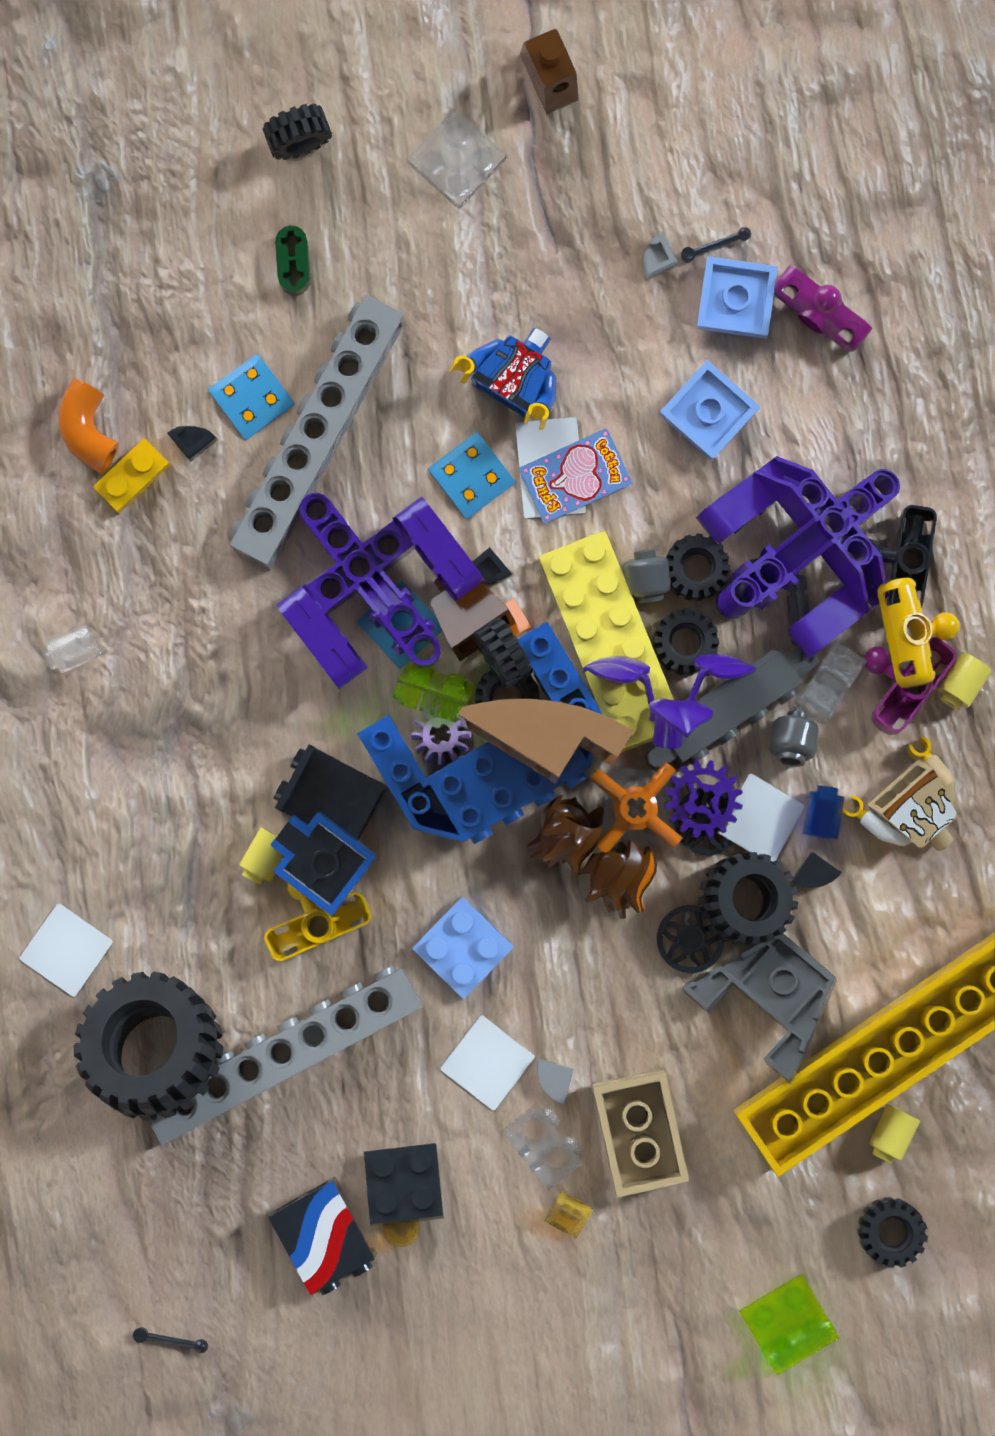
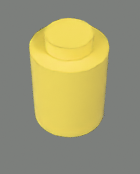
[938,652,992,710]
[239,827,284,885]
[868,1104,921,1164]

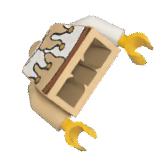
[842,737,957,851]

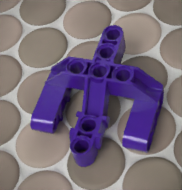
[696,456,900,659]
[276,493,484,689]

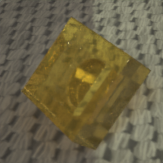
[544,1191,593,1238]

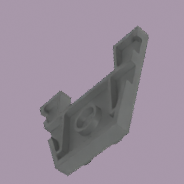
[683,933,837,1084]

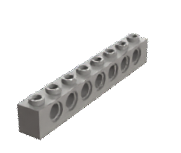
[228,294,405,570]
[149,965,423,1146]

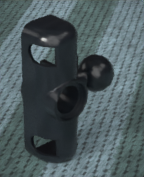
[869,505,937,608]

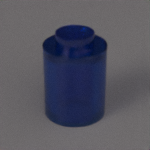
[802,785,845,840]

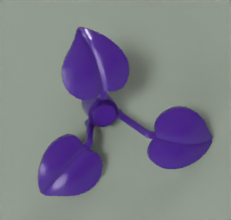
[583,654,756,749]

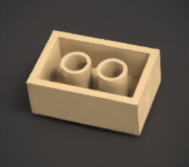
[592,1069,690,1198]

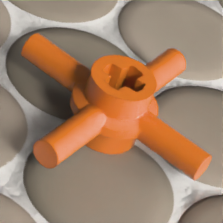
[589,762,683,852]

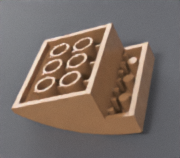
[458,699,634,784]

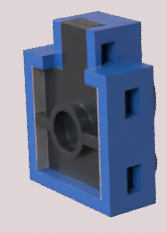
[271,812,378,916]

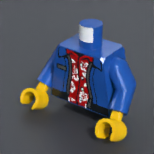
[449,328,556,430]

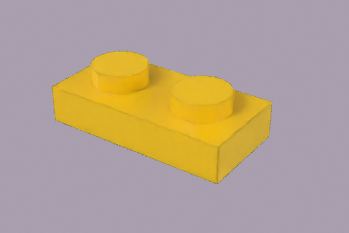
[93,438,171,514]

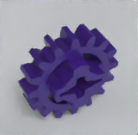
[664,760,743,839]

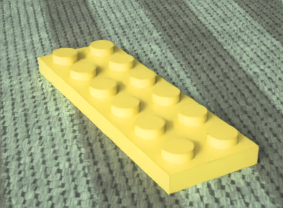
[539,530,674,753]

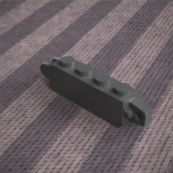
[645,648,820,770]

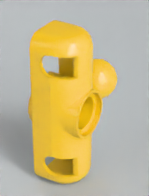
[877,578,960,688]
[264,883,372,961]

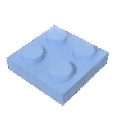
[696,256,778,339]
[659,360,761,461]
[412,896,514,999]

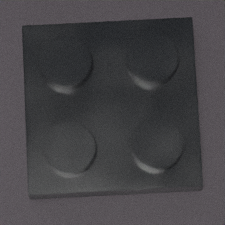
[364,1143,444,1227]

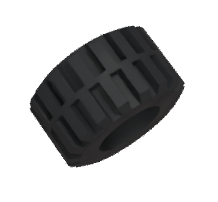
[698,852,798,945]

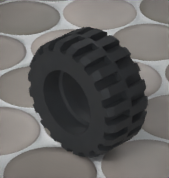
[74,972,223,1120]

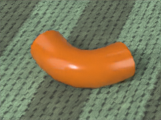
[58,378,119,474]

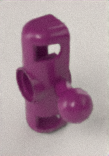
[774,265,872,352]
[864,637,956,735]

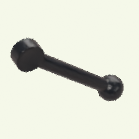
[681,227,752,263]
[133,1327,208,1354]

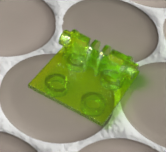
[393,663,476,722]
[739,1273,839,1376]

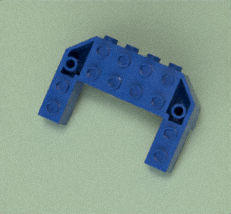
[357,622,603,845]

